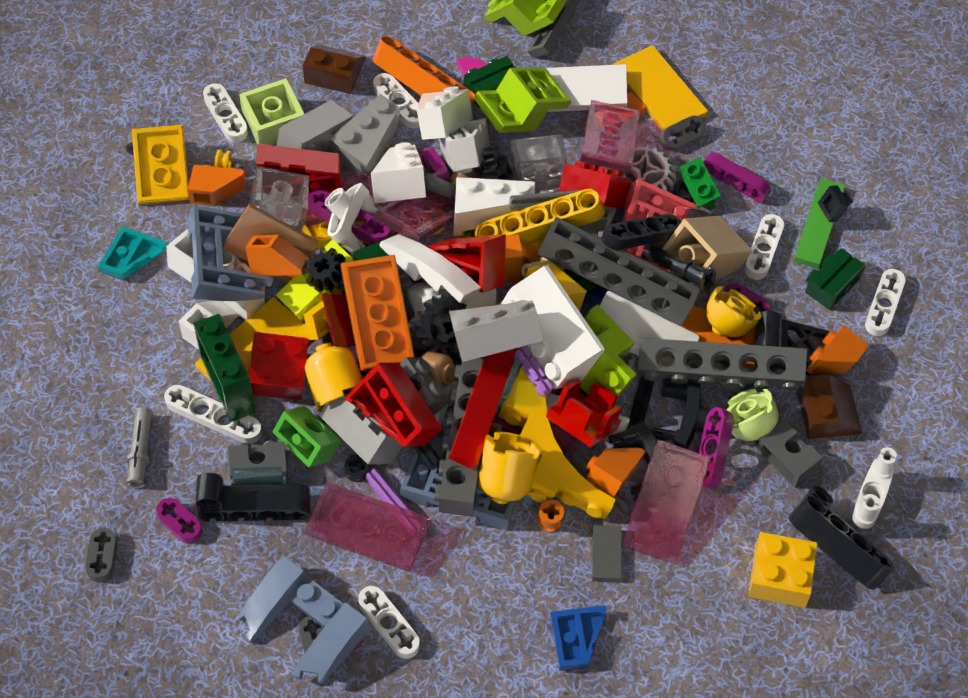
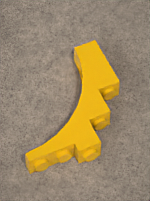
[499,355,616,520]

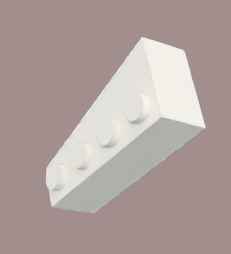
[166,229,265,320]

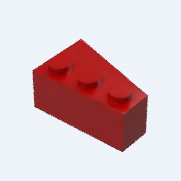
[427,234,506,293]
[345,362,442,447]

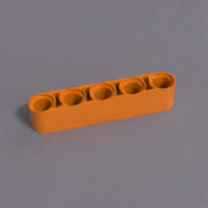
[372,36,475,107]

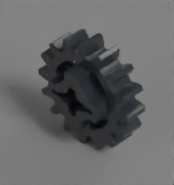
[480,145,513,180]
[414,294,467,354]

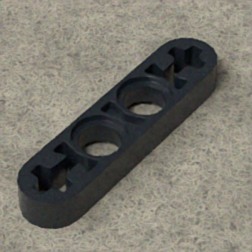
[601,214,682,250]

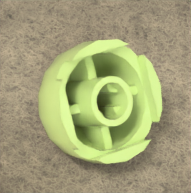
[727,388,779,441]

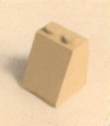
[662,216,753,287]

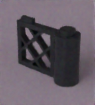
[755,311,832,376]

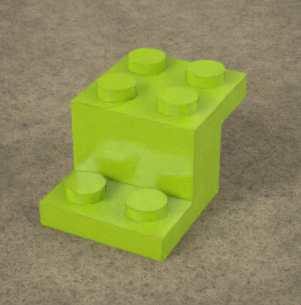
[484,0,567,36]
[474,67,571,133]
[580,305,637,397]

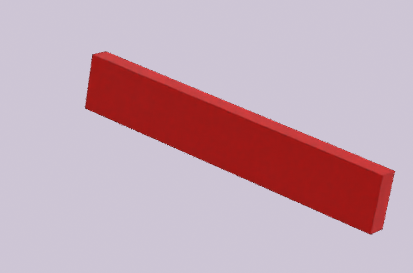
[448,348,517,470]

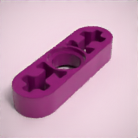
[703,152,771,203]
[694,407,734,489]

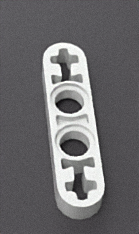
[164,385,262,444]

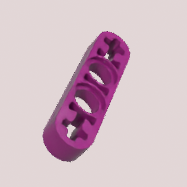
[307,190,391,245]

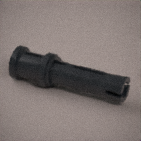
[643,244,716,291]

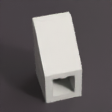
[179,301,238,349]

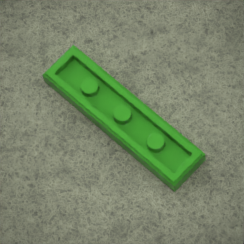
[793,178,845,269]

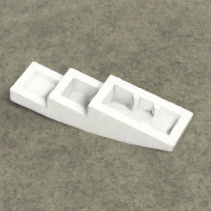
[379,234,481,303]

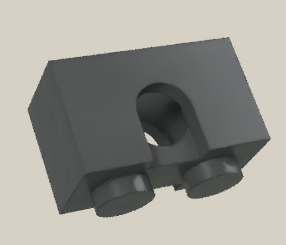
[400,357,450,415]
[756,420,823,488]
[228,440,288,485]

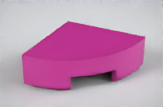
[456,57,487,75]

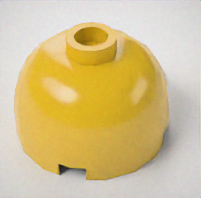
[706,286,761,337]

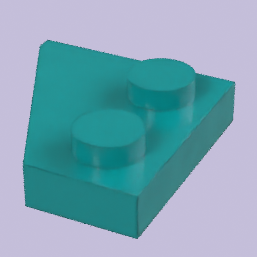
[98,226,168,280]

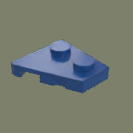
[550,605,607,671]

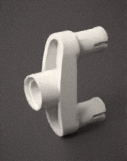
[325,183,382,257]
[852,447,897,529]

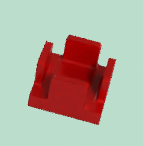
[546,378,622,447]

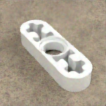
[373,73,420,129]
[203,84,248,143]
[745,214,784,280]
[865,269,905,336]
[358,586,420,659]

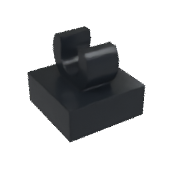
[817,185,853,222]

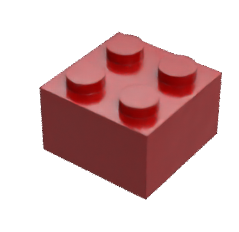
[558,161,632,209]
[249,332,309,400]

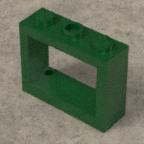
[193,314,256,422]

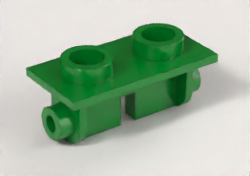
[677,157,721,211]

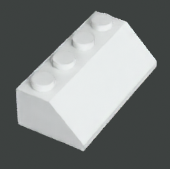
[500,266,605,389]

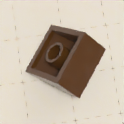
[303,45,366,94]
[797,374,862,439]

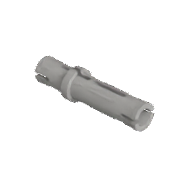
[126,407,153,489]

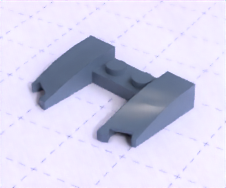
[187,205,274,301]
[400,429,517,531]
[238,555,372,684]

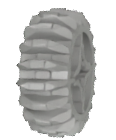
[609,143,677,193]

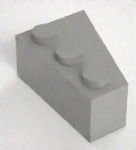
[449,300,544,362]

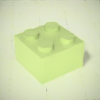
[239,79,304,145]

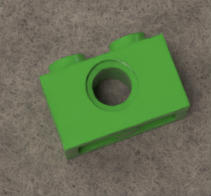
[272,406,342,468]

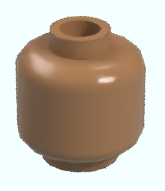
[419,351,456,388]

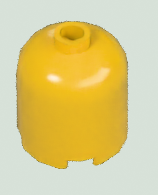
[305,343,363,412]
[478,432,542,504]

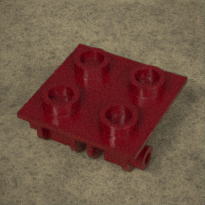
[321,293,356,347]

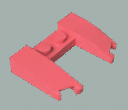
[622,179,696,274]

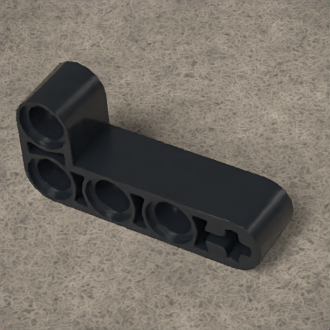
[195,473,310,522]
[789,485,894,590]

